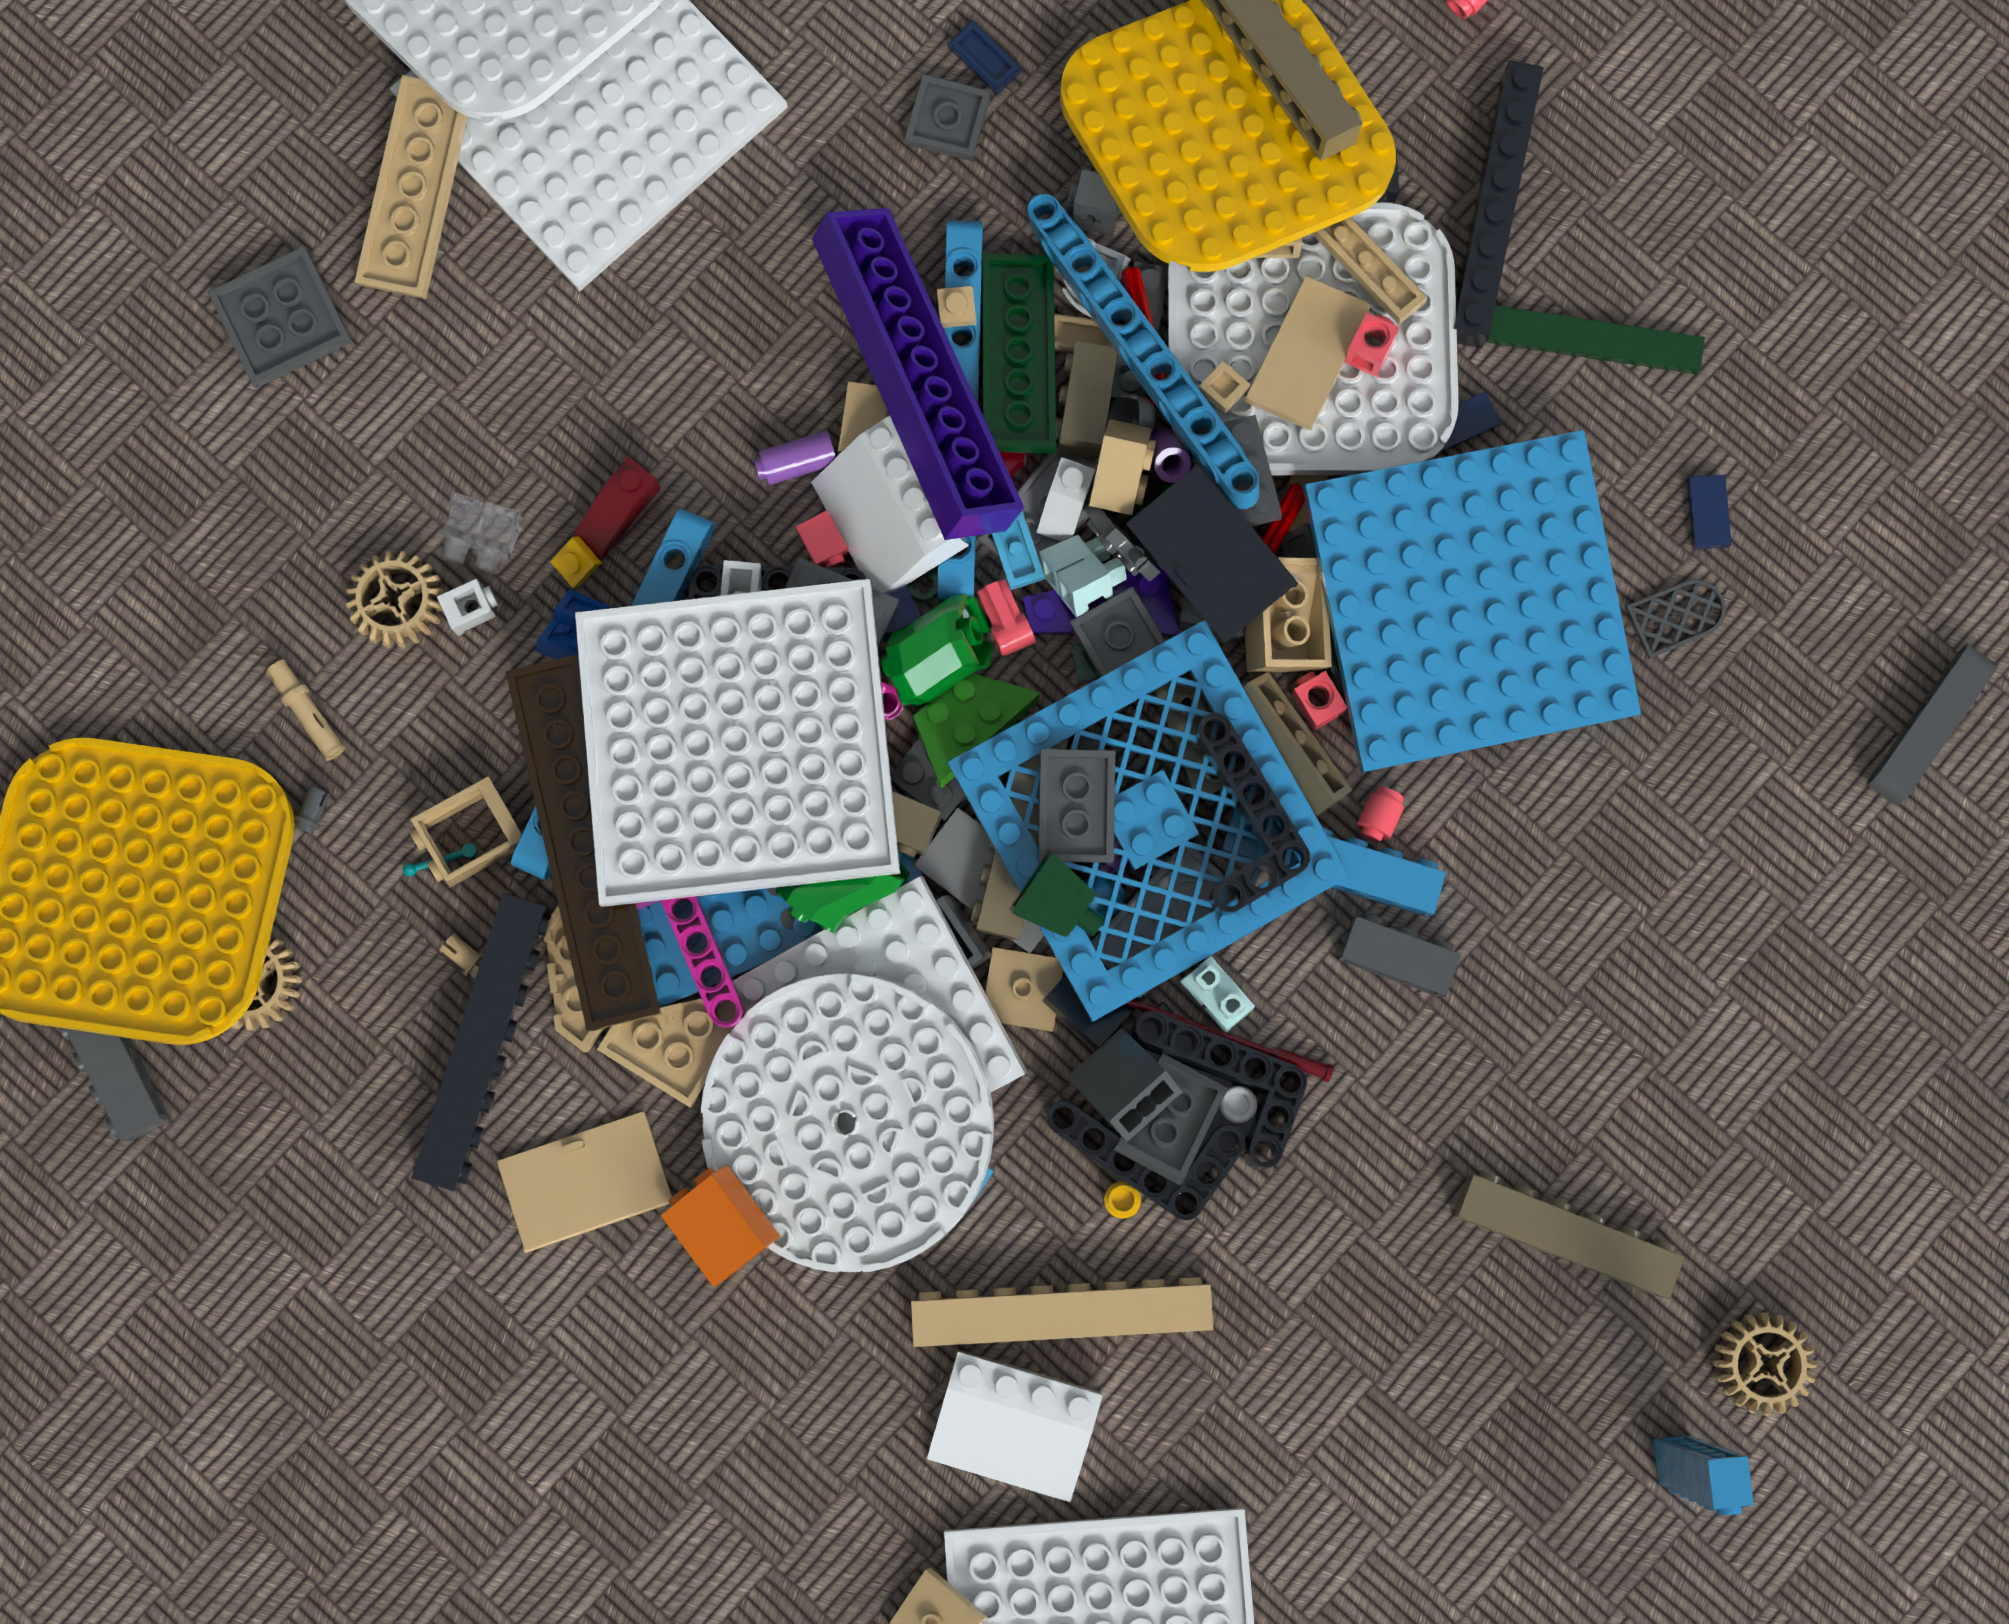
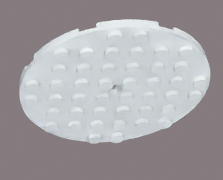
[701,973,994,1273]

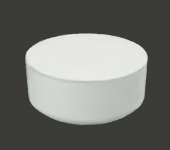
[1219,1086,1257,1124]

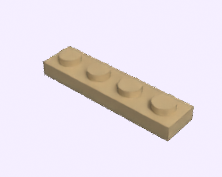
[1311,217,1427,325]

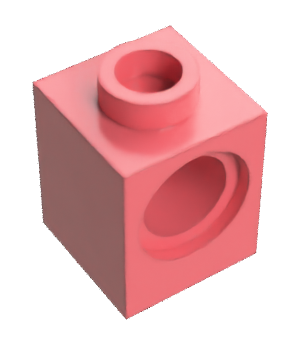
[1345,312,1399,378]
[796,510,850,567]
[1291,671,1347,731]

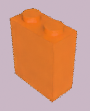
[661,1165,781,1287]

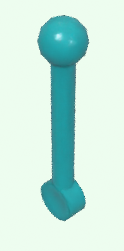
[403,843,477,877]

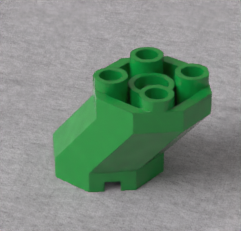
[881,593,994,706]
[775,860,911,933]

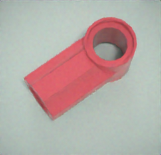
[977,580,1036,657]

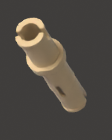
[266,659,345,761]

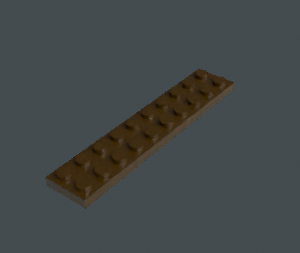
[506,654,662,1032]

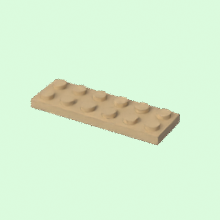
[355,75,468,299]

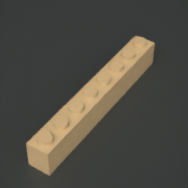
[911,1277,1213,1347]

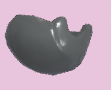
[1107,394,1157,439]

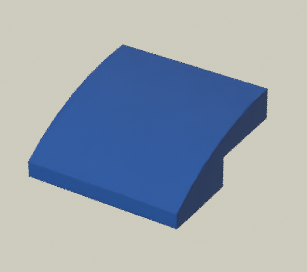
[535,589,613,659]

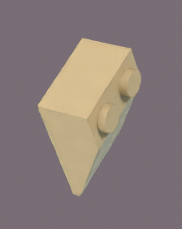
[1245,557,1332,672]

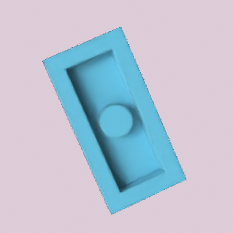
[991,511,1045,591]

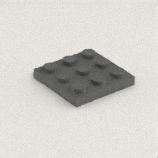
[208,246,352,388]

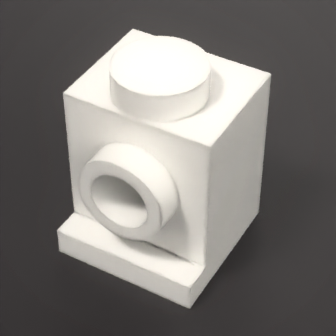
[437,579,499,636]

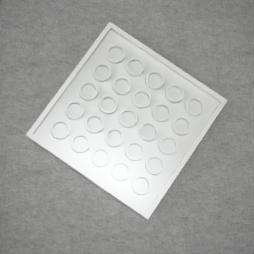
[733,876,1028,1133]

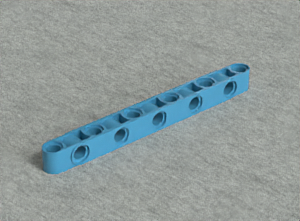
[1028,194,1260,509]
[938,220,983,600]
[511,508,715,880]

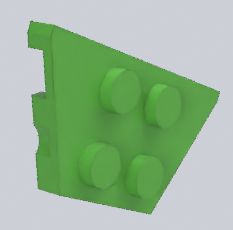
[913,674,1040,788]

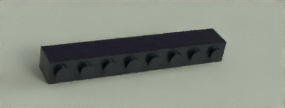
[1454,60,1544,349]
[411,893,552,1191]

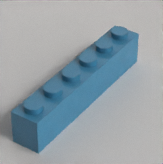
[1220,808,1446,917]
[1653,1435,1754,1515]

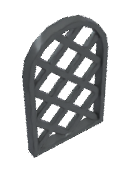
[1625,580,1726,659]

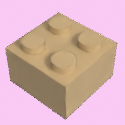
[1089,419,1156,515]

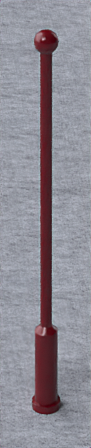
[1125,999,1334,1083]

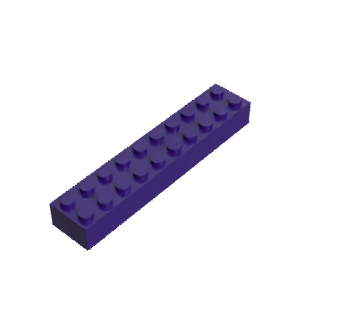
[812,208,1025,540]

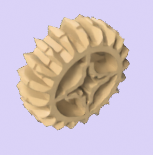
[346,551,445,648]
[232,937,302,1031]
[1713,1312,1817,1416]

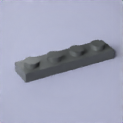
[1110,261,1169,401]

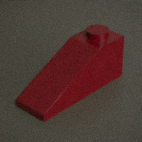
[570,457,661,561]

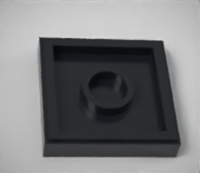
[1042,965,1145,1050]

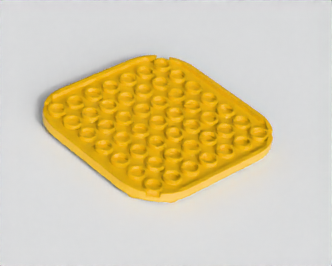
[1060,0,1396,272]
[0,738,295,1045]

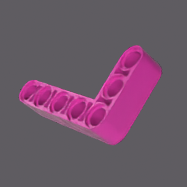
[637,896,745,1029]

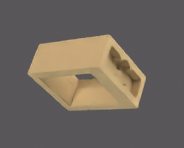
[409,776,522,888]

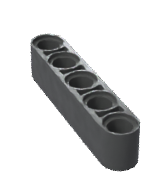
[1866,644,1998,806]

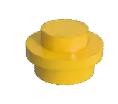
[1104,1181,1141,1219]

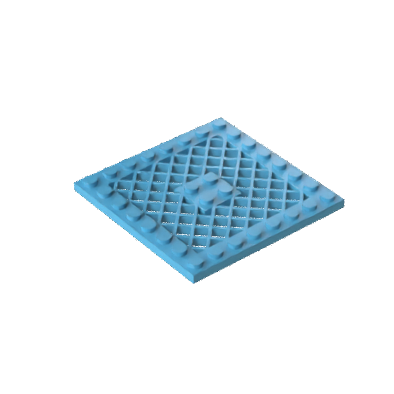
[947,620,1350,1022]

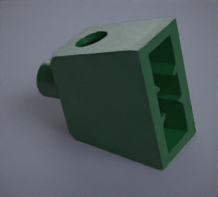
[1009,850,1105,938]

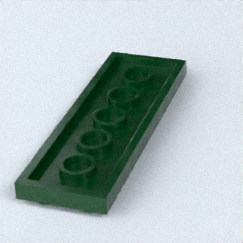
[982,253,1056,454]

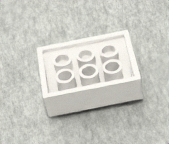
[811,416,969,595]
[927,1350,1103,1502]

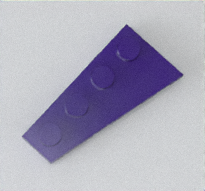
[1023,566,1180,636]

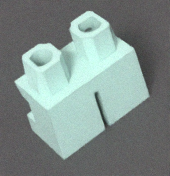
[1039,535,1127,618]
[1180,956,1255,1033]

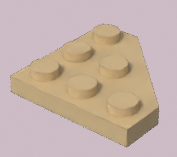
[544,906,652,1052]
[597,999,747,1108]

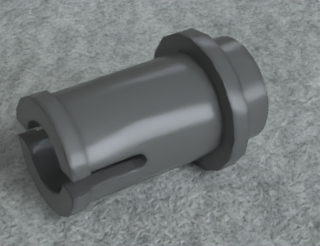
[294,786,330,835]

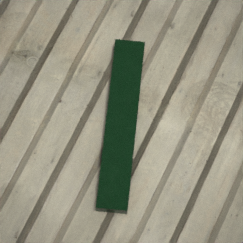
[1486,306,1705,375]

